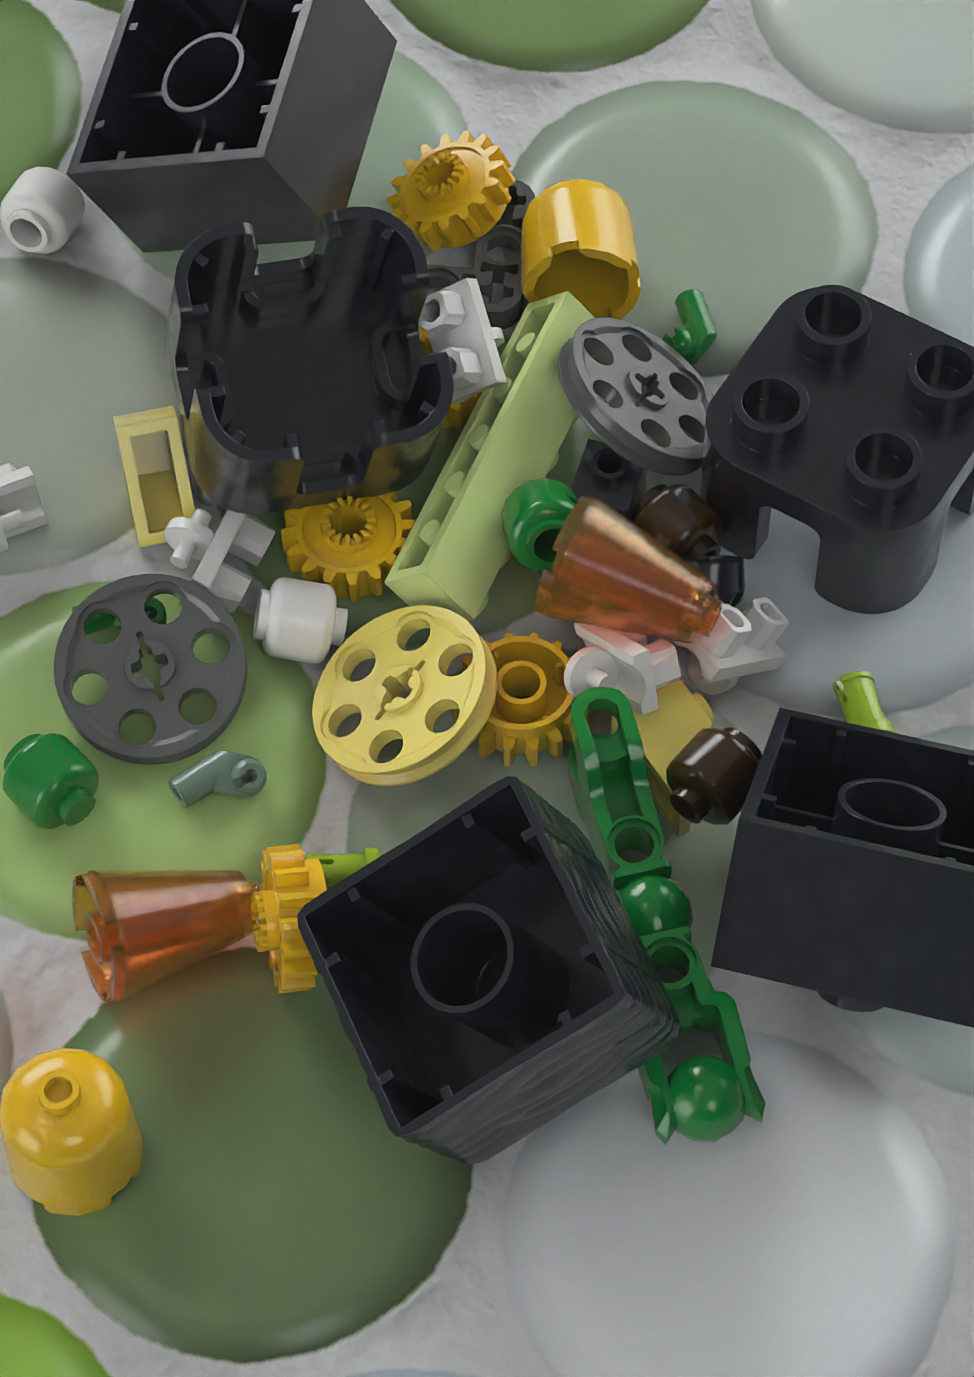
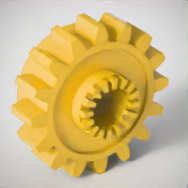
[387,130,515,251]
[281,491,416,602]
[452,632,590,767]
[251,844,327,994]

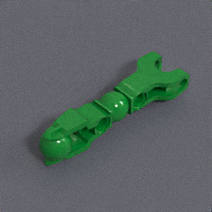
[568,687,766,1145]

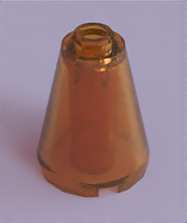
[535,495,724,644]
[72,870,260,1003]

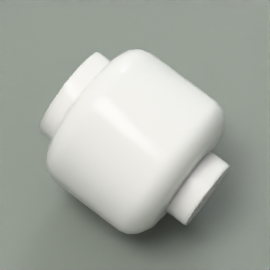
[0,166,85,254]
[253,577,348,664]

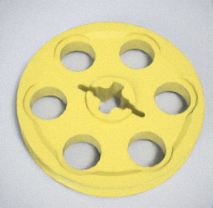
[312,605,497,786]

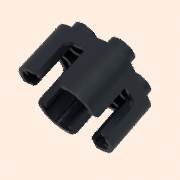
[165,206,454,514]
[700,285,974,614]

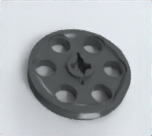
[558,317,713,476]
[54,574,247,765]

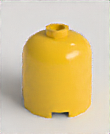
[521,178,641,320]
[0,1048,144,1216]

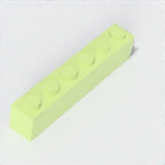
[384,291,600,621]

